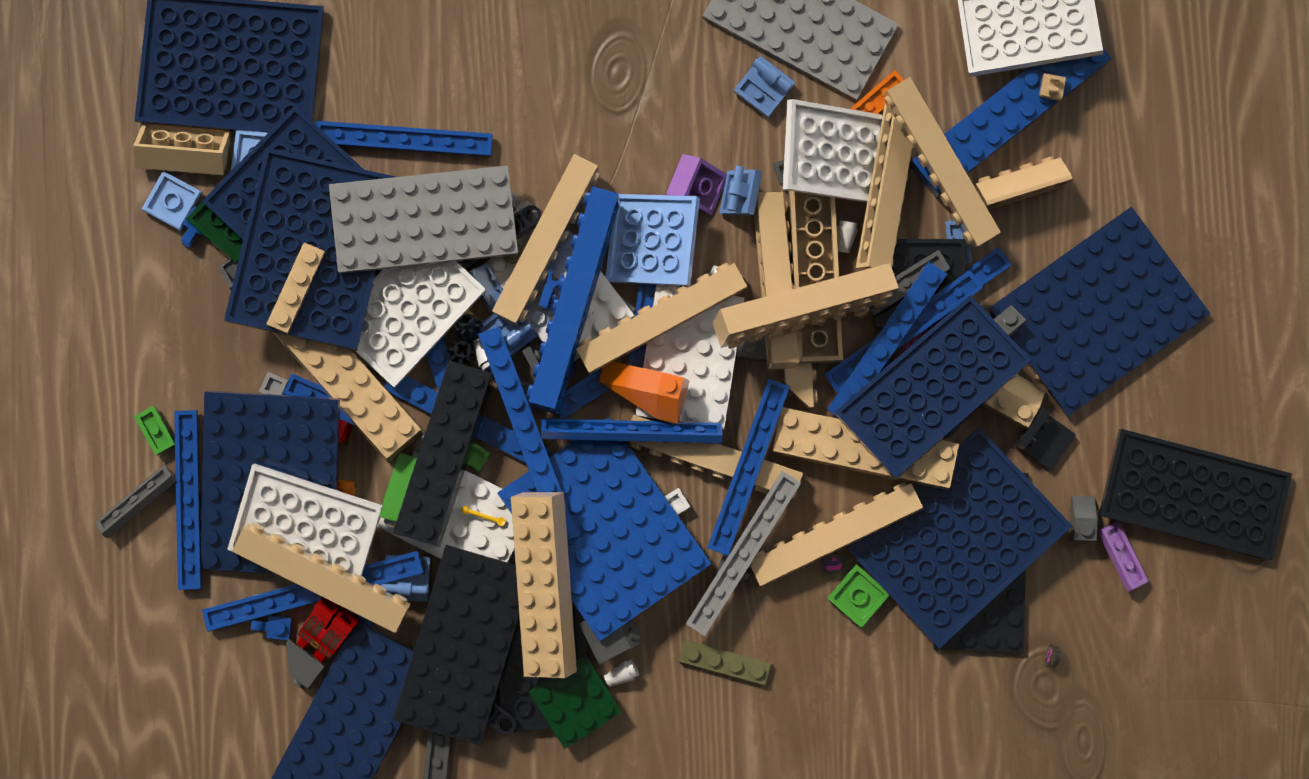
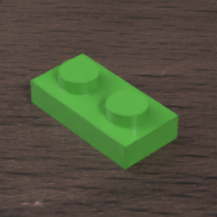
[134,406,175,456]

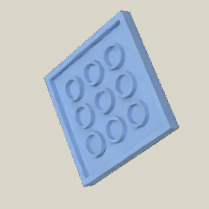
[606,194,700,286]

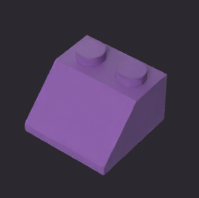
[666,154,727,215]

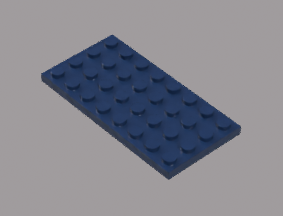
[835,295,1032,480]
[271,621,413,779]

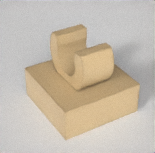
[1039,73,1066,101]

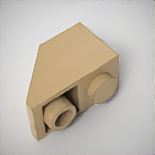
[784,362,818,409]

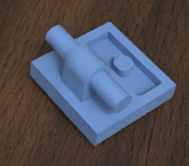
[733,56,795,118]
[719,166,762,216]
[481,314,538,357]
[382,555,431,602]

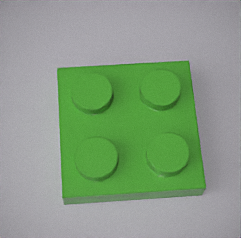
[827,564,889,628]

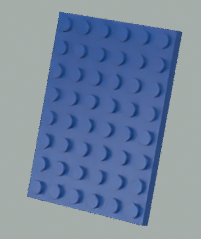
[497,417,711,642]

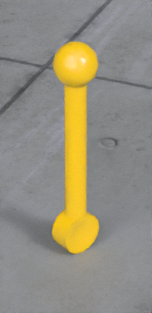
[461,506,506,526]

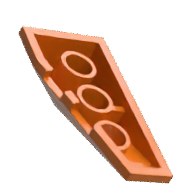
[599,362,690,424]

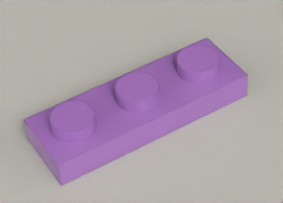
[1097,521,1148,592]

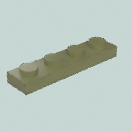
[679,640,771,685]

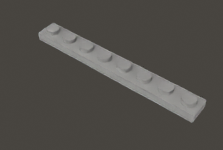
[686,471,801,636]

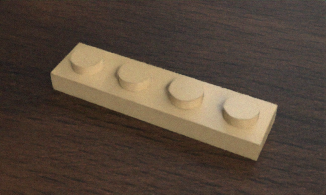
[267,243,325,334]

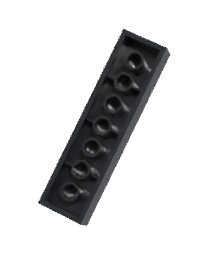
[393,361,494,547]

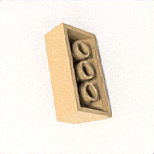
[133,123,231,175]
[974,156,1073,210]
[982,375,1046,429]

